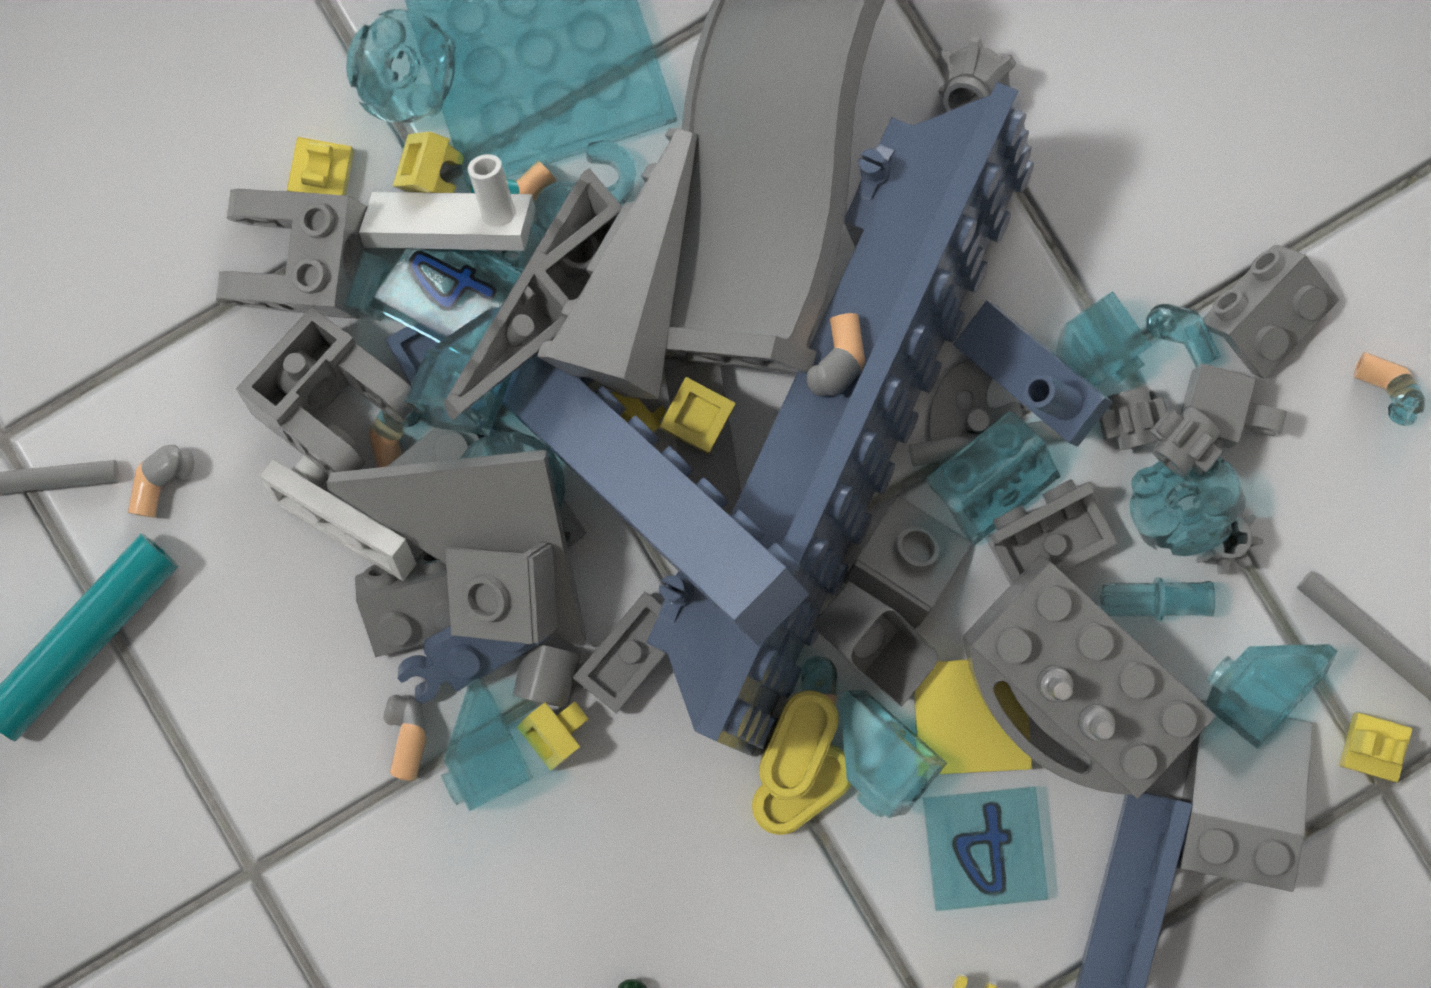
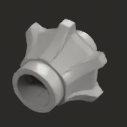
[936,37,1016,112]

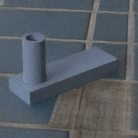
[953,300,1113,447]

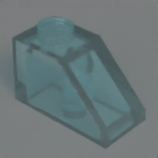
[405,307,513,436]
[1205,644,1338,749]
[441,678,534,811]
[840,690,947,818]

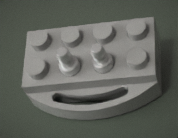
[963,554,1216,799]

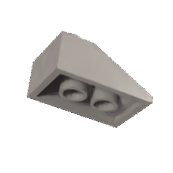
[1177,700,1313,892]

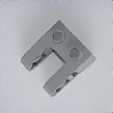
[216,189,368,319]
[236,306,422,474]

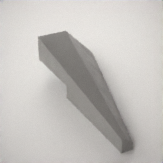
[537,128,697,399]
[443,168,622,421]

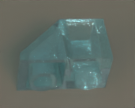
[1056,291,1152,387]

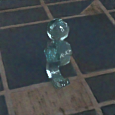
[501,141,636,269]

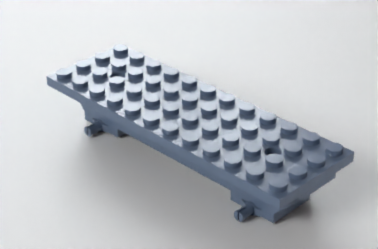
[646,82,1034,757]

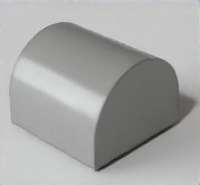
[512,644,580,708]

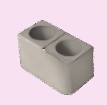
[812,581,938,707]

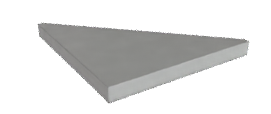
[327,450,586,647]

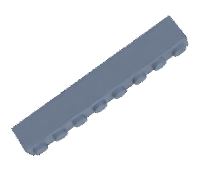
[490,354,809,646]

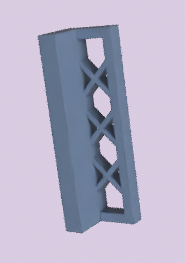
[1075,792,1193,988]

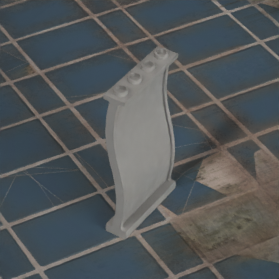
[664,0,885,374]

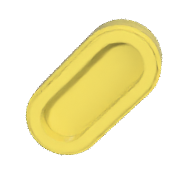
[759,690,839,800]
[752,745,854,835]

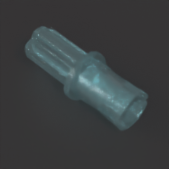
[1100,577,1215,621]

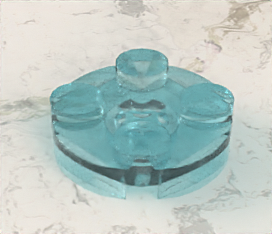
[346,9,456,123]
[1130,457,1246,556]

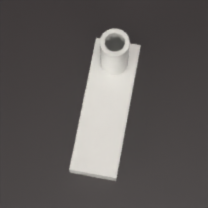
[359,154,536,251]
[259,424,416,581]

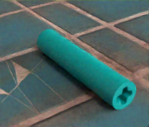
[0,533,179,741]

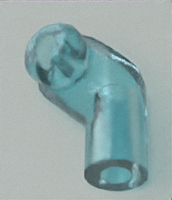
[1145,304,1221,367]

